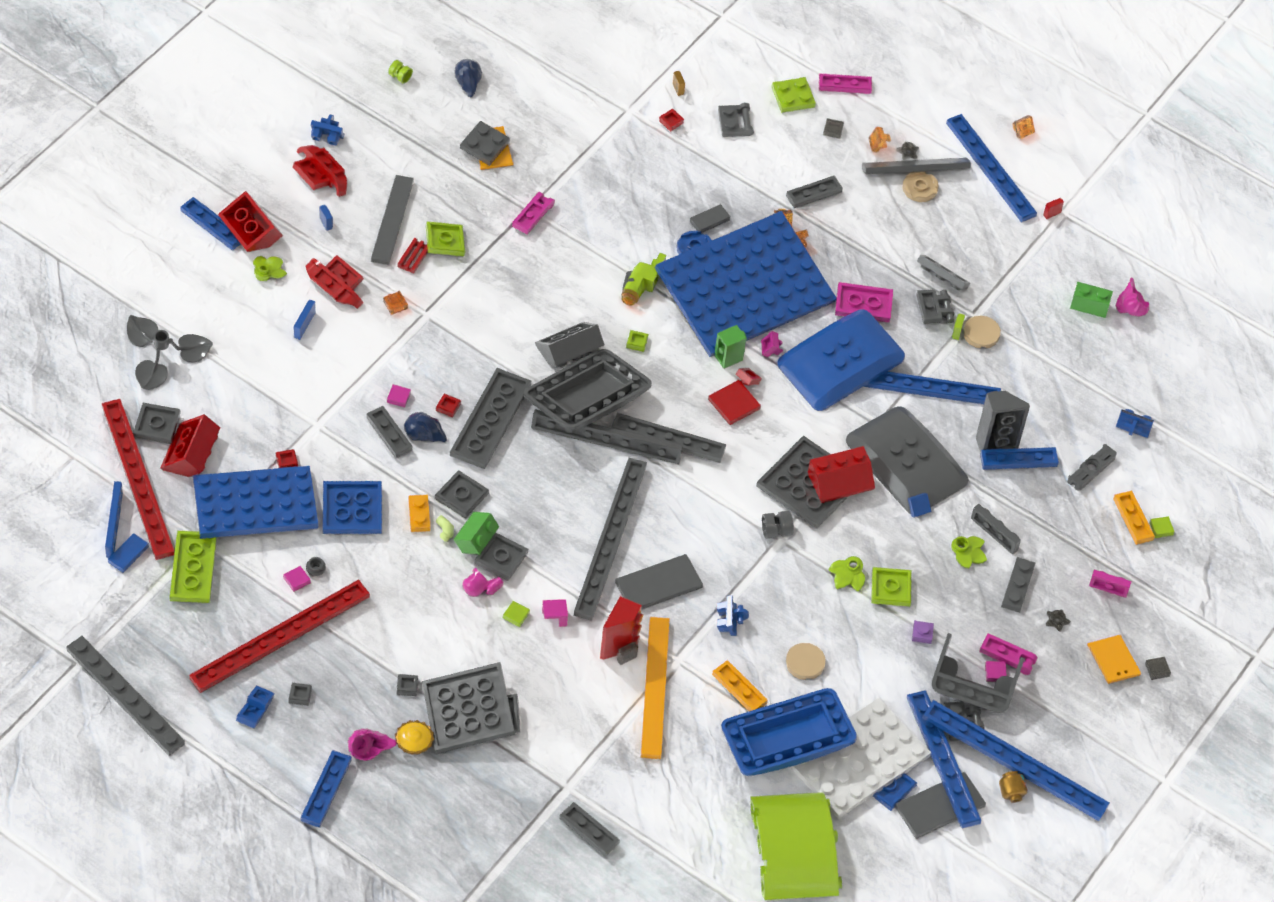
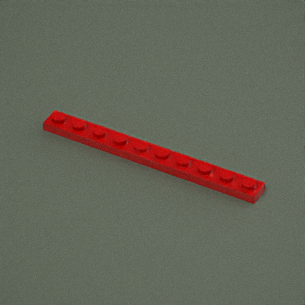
[102,399,175,560]
[189,579,370,693]

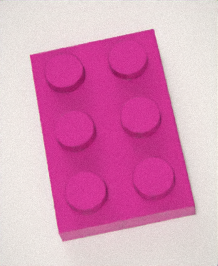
[835,282,893,323]

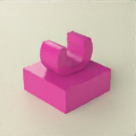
[761,331,783,357]

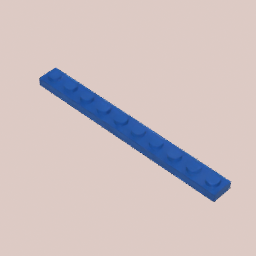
[922,700,1110,821]

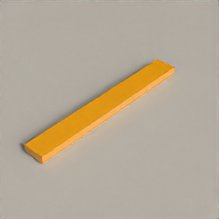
[641,617,670,759]

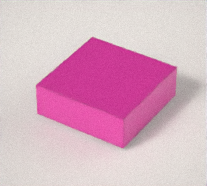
[387,384,411,408]
[283,566,311,592]
[985,661,1007,682]

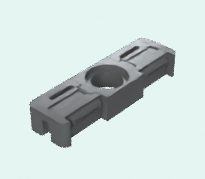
[1067,444,1117,491]

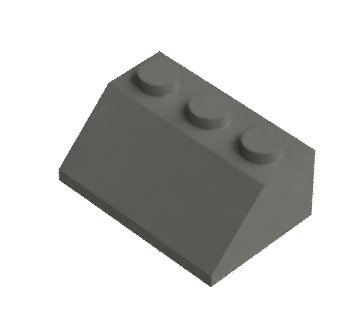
[535,322,605,367]

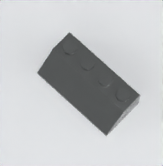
[976,391,1030,452]

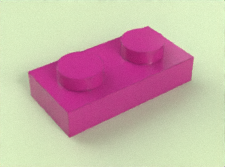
[1089,570,1132,598]

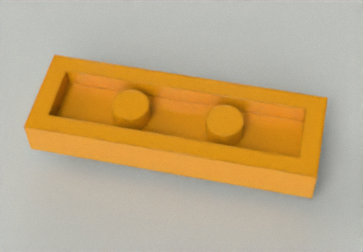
[1113,490,1155,545]
[712,660,768,711]

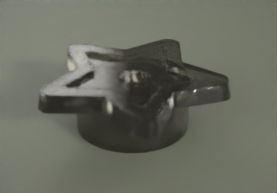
[896,141,919,160]
[1046,609,1071,632]

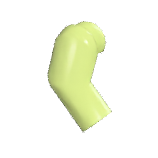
[436,515,454,542]

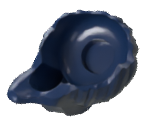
[455,59,482,97]
[404,412,447,442]

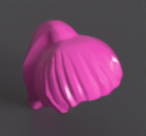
[1115,277,1150,317]
[348,728,397,761]

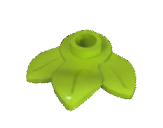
[253,256,287,281]
[951,536,987,568]
[829,556,865,592]

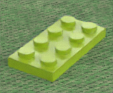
[170,530,217,603]

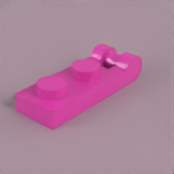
[512,192,555,235]
[979,633,1038,675]

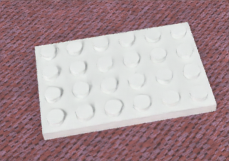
[790,697,931,819]

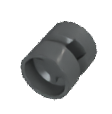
[761,511,794,539]

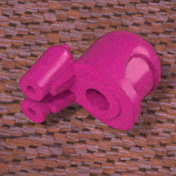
[462,568,504,597]

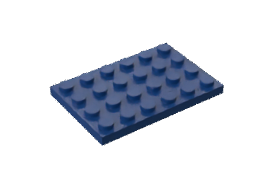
[193,466,318,539]

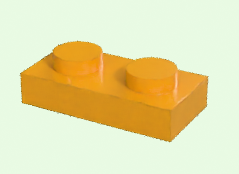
[408,495,430,532]

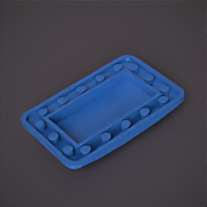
[778,309,905,411]
[721,688,857,776]

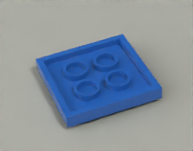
[323,481,382,534]

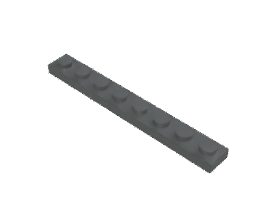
[531,409,683,465]
[66,636,185,756]

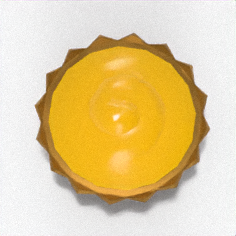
[394,720,434,755]

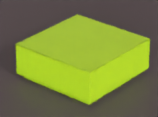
[952,313,965,340]
[626,330,649,352]
[1149,516,1174,538]
[503,601,530,627]

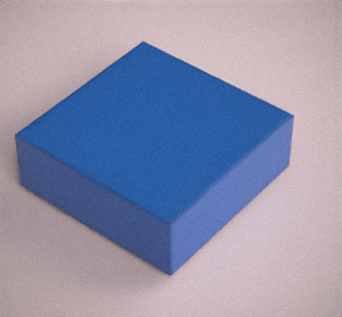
[319,204,333,231]
[908,493,932,517]

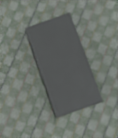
[615,554,703,610]
[895,772,986,839]

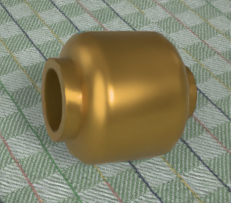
[999,771,1028,803]

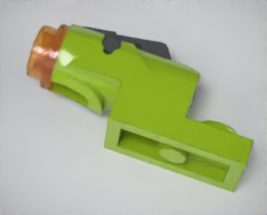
[621,253,666,306]

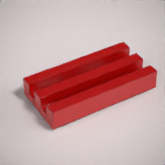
[398,238,428,274]

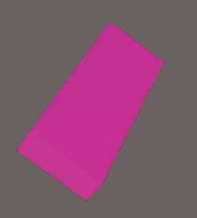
[819,73,872,94]

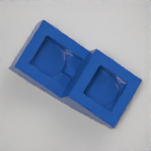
[236,685,275,729]

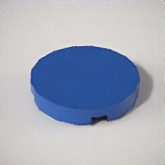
[677,231,712,254]

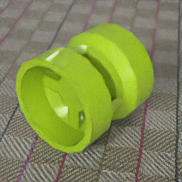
[388,60,413,84]

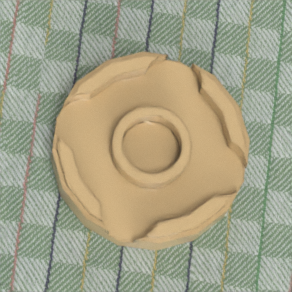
[902,171,939,202]
[963,315,1001,348]
[786,643,825,680]

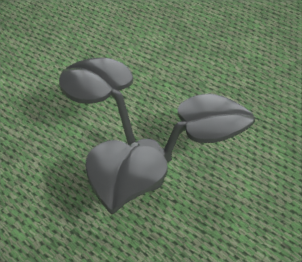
[127,315,213,390]

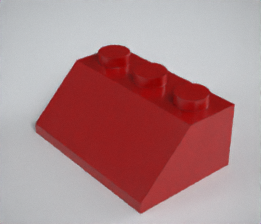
[218,191,283,252]
[160,414,221,477]
[808,446,875,503]
[600,596,643,660]

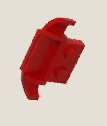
[292,145,347,197]
[305,255,364,309]

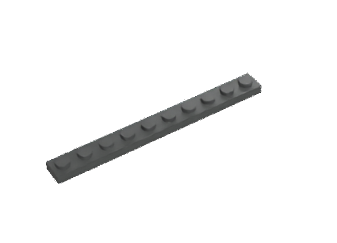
[573,457,647,621]

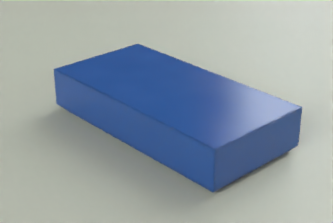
[293,299,316,340]
[108,533,149,573]

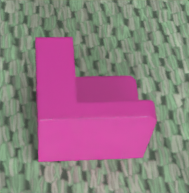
[542,599,568,627]

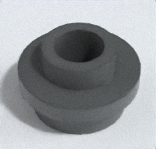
[306,557,326,576]

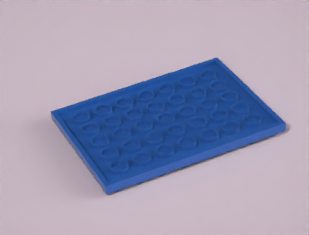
[655,211,837,357]

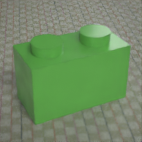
[1070,281,1113,318]
[714,325,747,369]
[453,512,499,555]

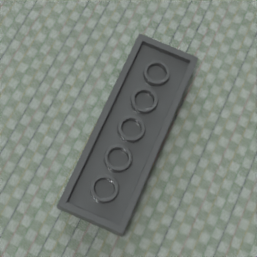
[450,368,531,469]

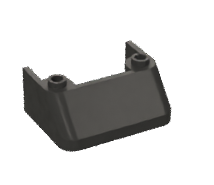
[932,633,1025,713]

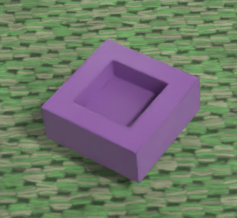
[912,620,934,644]

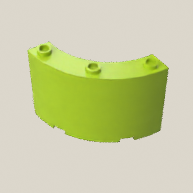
[750,792,842,900]

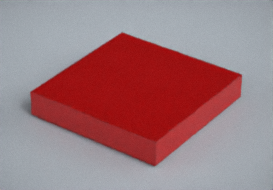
[708,380,761,425]

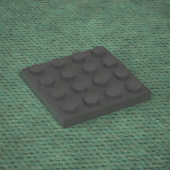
[756,435,848,529]
[422,662,516,754]

